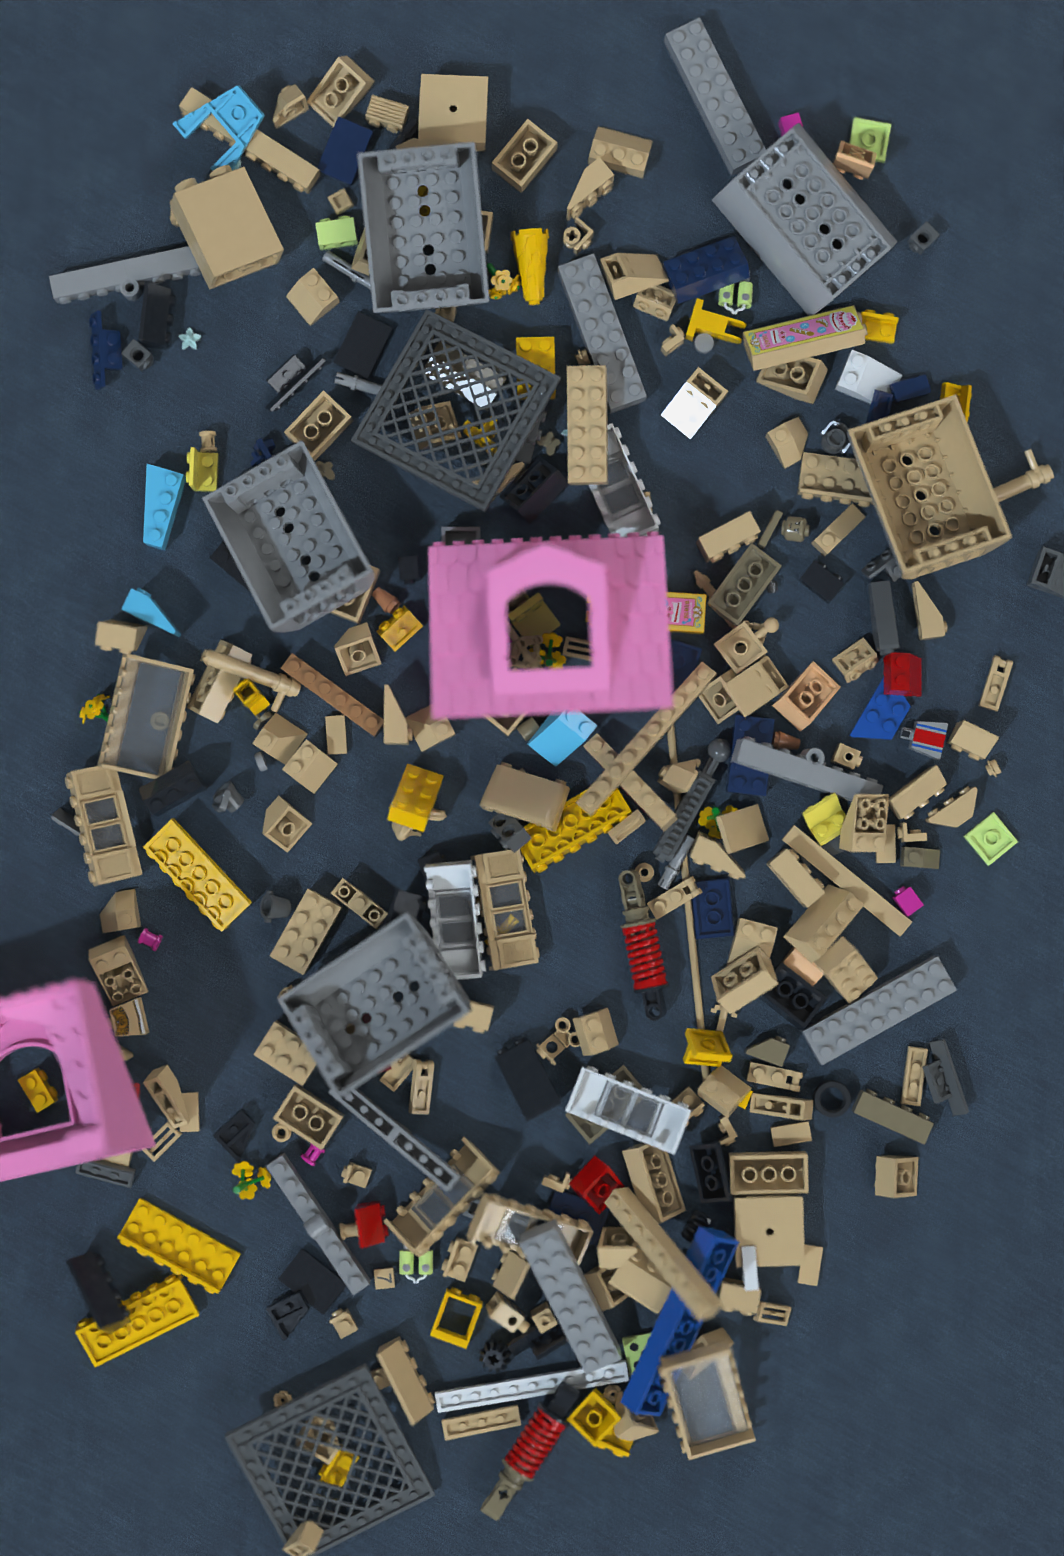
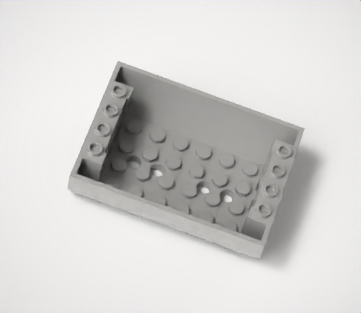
[712,123,897,316]
[358,142,489,313]
[202,440,375,632]
[278,913,471,1099]

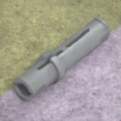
[322,250,371,290]
[335,372,382,395]
[658,834,695,890]

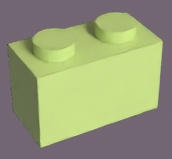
[315,216,358,250]

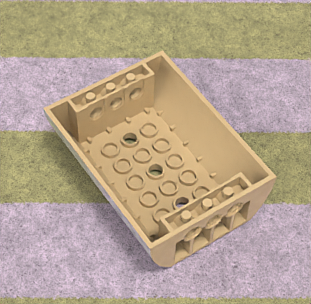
[847,395,1012,579]

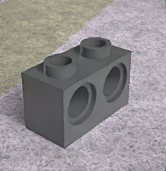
[488,813,532,853]

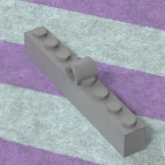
[49,246,202,304]
[731,736,883,802]
[328,1088,462,1192]
[266,1152,371,1295]

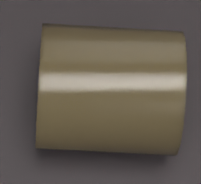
[516,717,540,741]

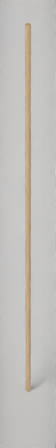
[643,492,709,1101]

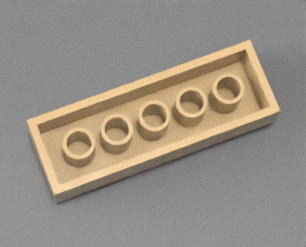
[567,365,608,485]

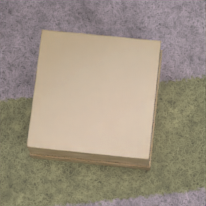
[418,74,488,152]
[733,1193,805,1267]

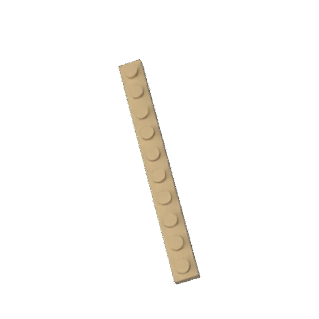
[576,662,717,816]

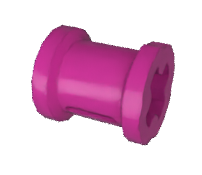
[138,928,163,951]
[300,1143,326,1166]

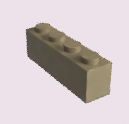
[851,1089,934,1145]

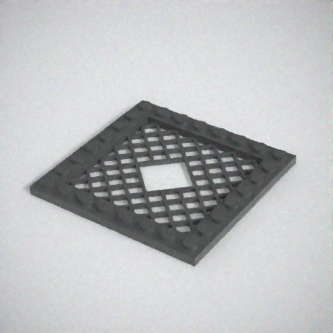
[351,309,561,512]
[225,1363,435,1556]

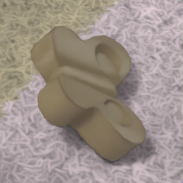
[537,432,560,456]
[316,461,335,481]
[253,711,273,731]

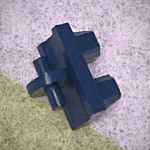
[250,438,276,467]

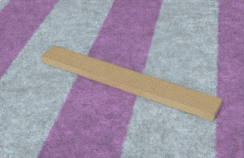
[781,825,912,937]

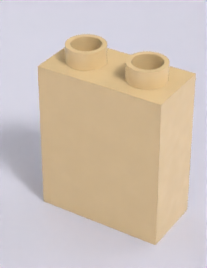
[170,165,284,289]

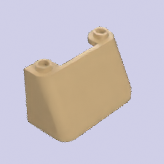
[479,762,570,832]

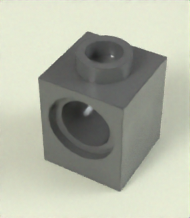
[907,221,940,255]
[121,339,154,372]

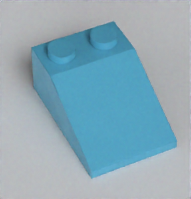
[122,588,181,638]
[527,712,597,767]

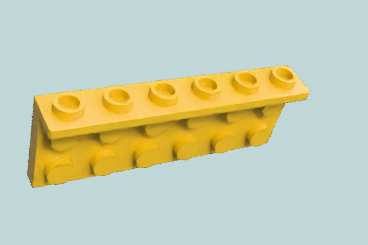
[520,788,632,873]
[143,818,252,932]
[117,1197,241,1294]
[75,1274,200,1367]

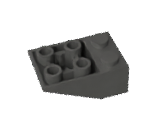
[1026,547,1064,599]

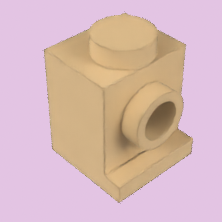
[831,743,863,770]

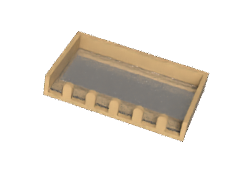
[97,653,195,779]
[658,1338,756,1460]

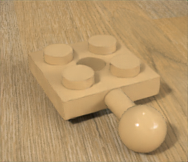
[714,618,779,675]

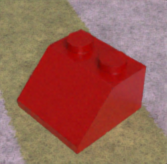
[884,652,922,697]
[569,1156,625,1214]
[355,1201,389,1248]

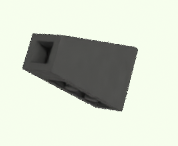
[868,581,899,656]

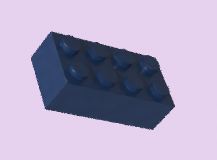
[663,236,750,304]
[726,715,774,797]

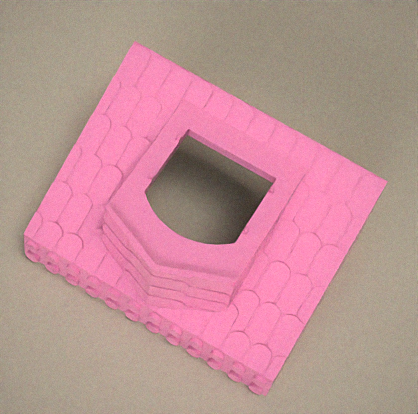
[428,531,673,718]
[0,979,156,1182]

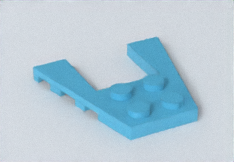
[172,85,265,171]

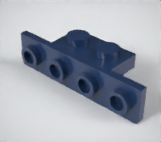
[89,310,122,390]

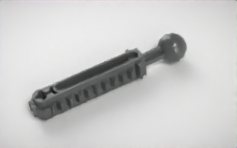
[653,738,732,863]

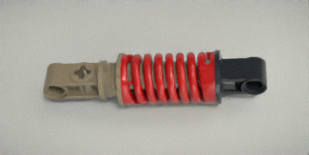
[619,869,670,1021]
[480,1381,580,1521]

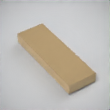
[900,1046,928,1106]

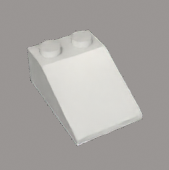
[835,350,902,404]

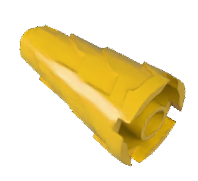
[510,228,549,305]

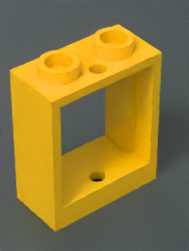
[430,1287,483,1349]

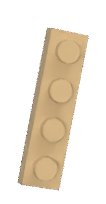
[442,1404,521,1440]

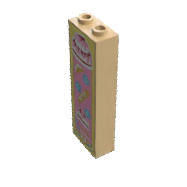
[743,305,868,371]

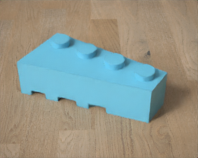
[143,464,186,550]

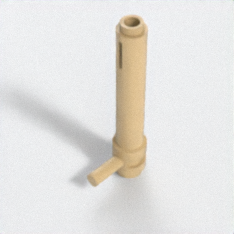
[993,449,1054,503]
[201,649,301,712]

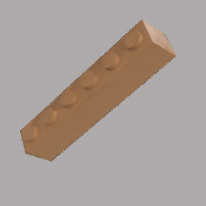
[281,653,384,737]

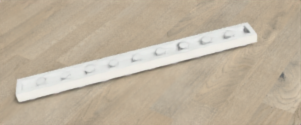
[435,1360,629,1413]

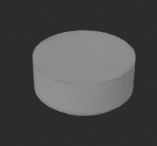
[694,333,714,353]
[254,752,268,771]

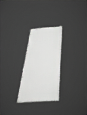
[742,1246,759,1291]

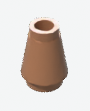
[372,587,400,614]
[772,731,800,750]

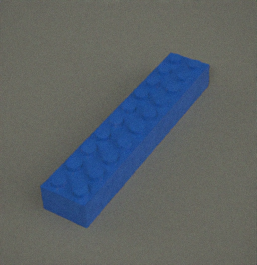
[620,1226,739,1416]

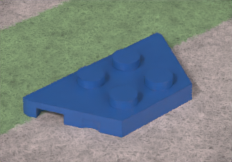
[849,676,911,740]

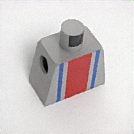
[900,721,948,760]

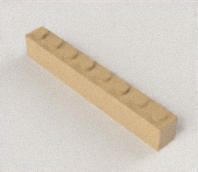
[179,87,321,194]
[604,1187,723,1321]

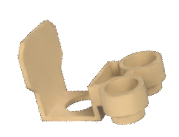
[536,1017,580,1065]

